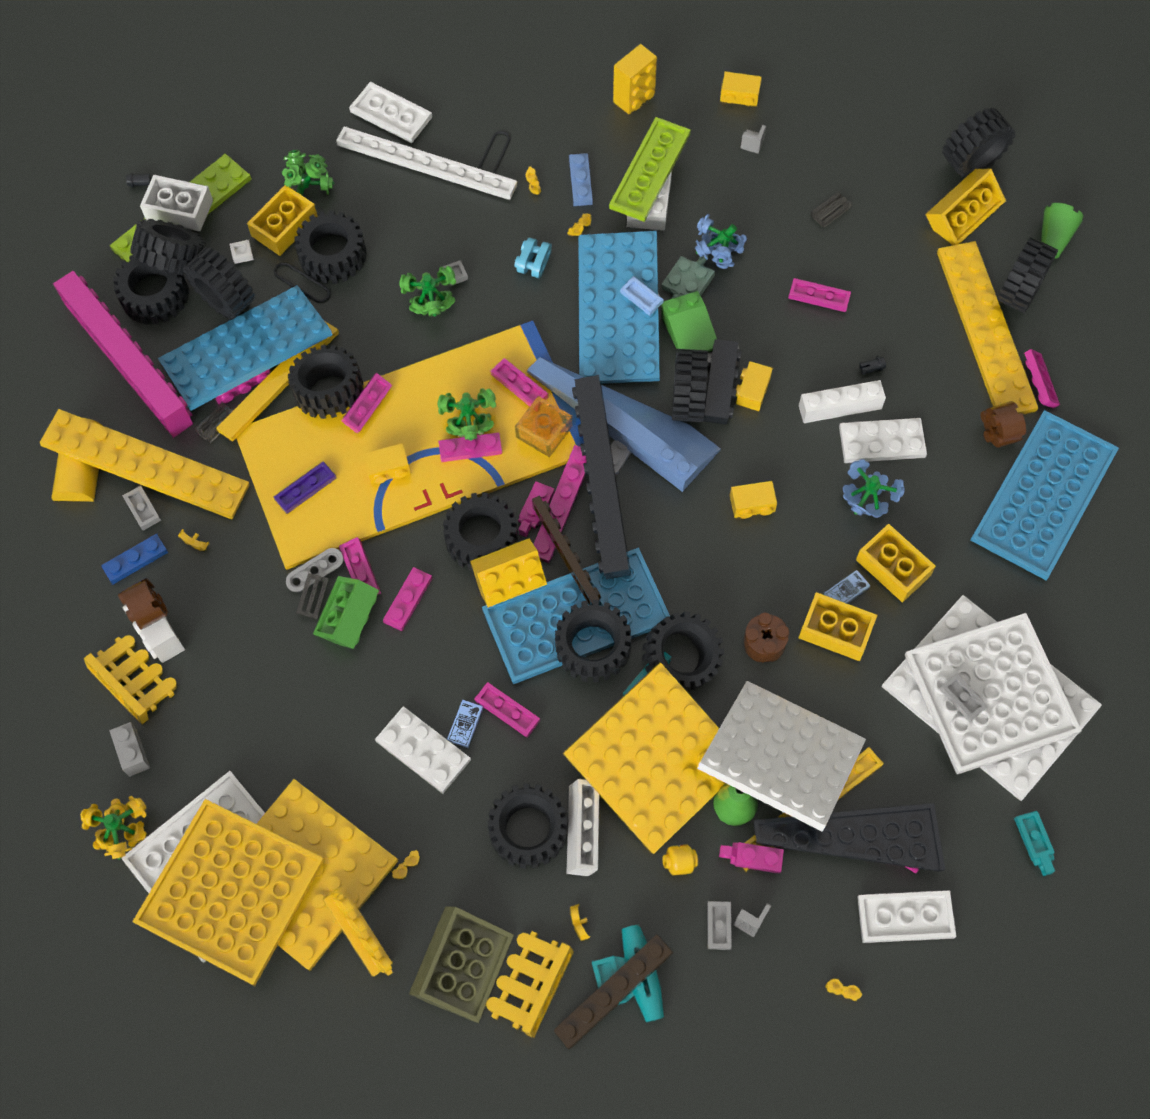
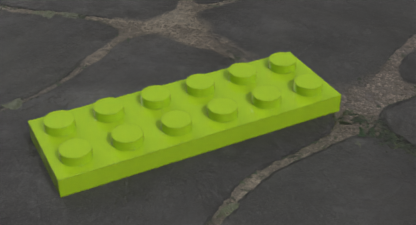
[609,117,691,222]

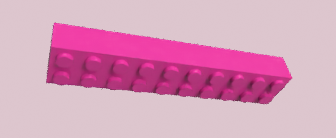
[53,271,193,438]

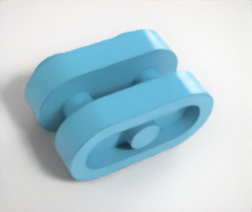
[514,237,552,278]

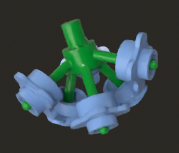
[695,214,747,269]

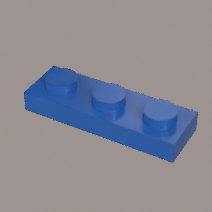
[101,534,168,584]

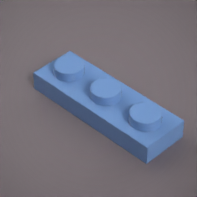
[569,153,593,206]

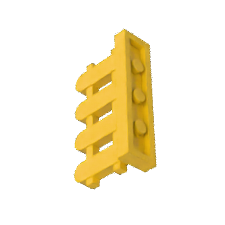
[84,635,177,724]
[323,885,393,977]
[486,931,574,1038]

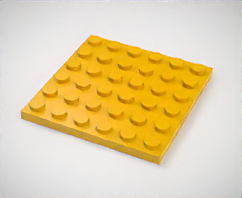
[563,663,727,854]
[256,779,398,971]
[132,799,324,986]

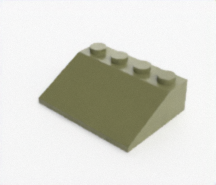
[409,906,514,1023]

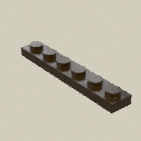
[532,495,601,606]
[553,934,674,1049]

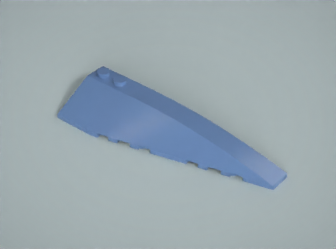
[527,357,721,492]

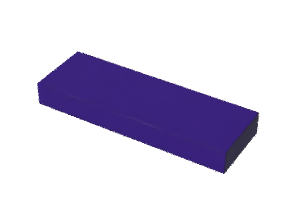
[274,461,337,514]

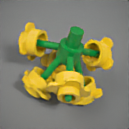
[81,796,147,859]

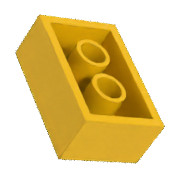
[613,44,657,114]
[247,185,318,256]
[856,524,936,603]
[470,538,547,607]
[799,592,877,661]

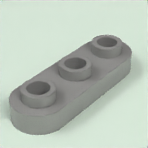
[286,548,343,592]

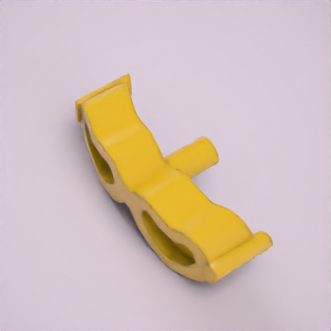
[526,166,541,195]
[567,213,591,236]
[178,529,210,551]
[392,850,419,879]
[570,904,591,941]
[826,979,862,1001]

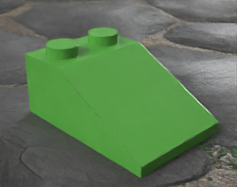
[661,291,717,352]

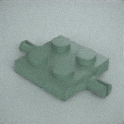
[661,256,715,299]

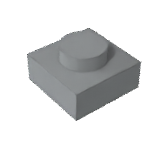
[443,260,468,286]

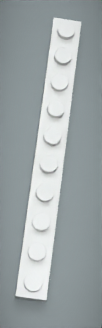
[336,127,517,200]

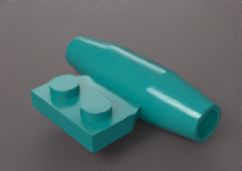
[592,925,664,1022]

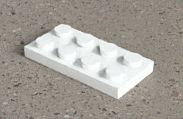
[349,82,432,143]
[839,418,927,463]
[375,706,471,794]
[857,891,956,943]

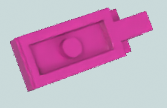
[518,482,555,537]
[719,842,784,873]

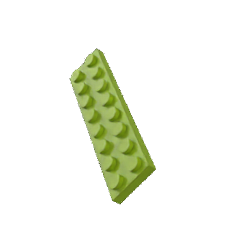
[110,154,252,263]

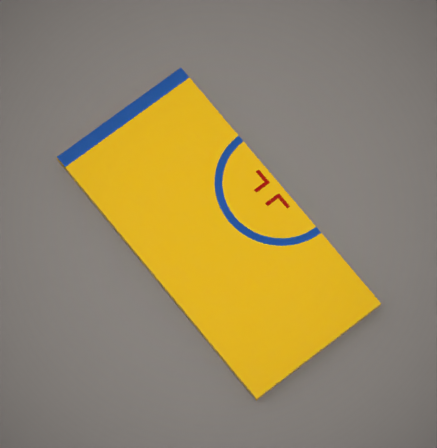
[236,321,584,570]

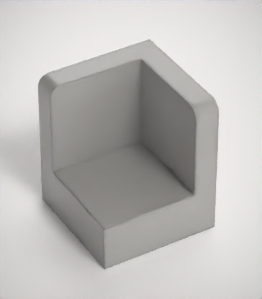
[741,125,766,154]

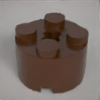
[980,401,1026,447]
[118,578,168,630]
[744,612,789,663]

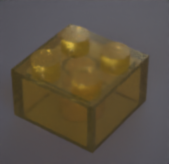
[515,396,572,458]

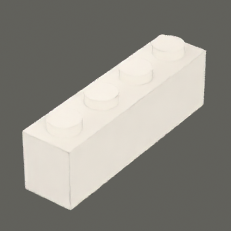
[799,380,886,423]
[567,779,599,876]

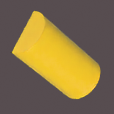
[52,418,103,501]

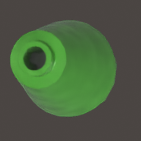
[1041,203,1084,259]
[713,784,758,826]

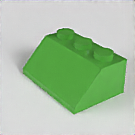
[313,576,379,649]

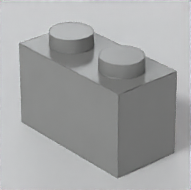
[109,722,150,777]

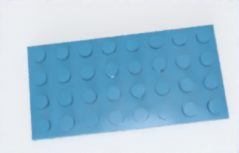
[579,231,660,384]
[158,285,333,411]
[971,410,1119,581]
[482,548,670,684]

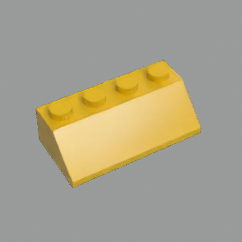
[926,169,1006,245]

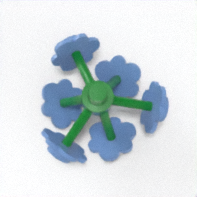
[843,459,905,518]

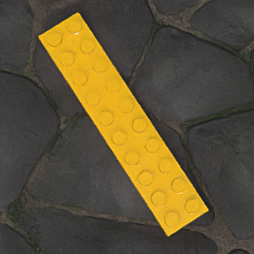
[937,241,1038,414]
[40,409,249,520]

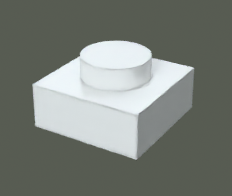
[230,240,254,264]

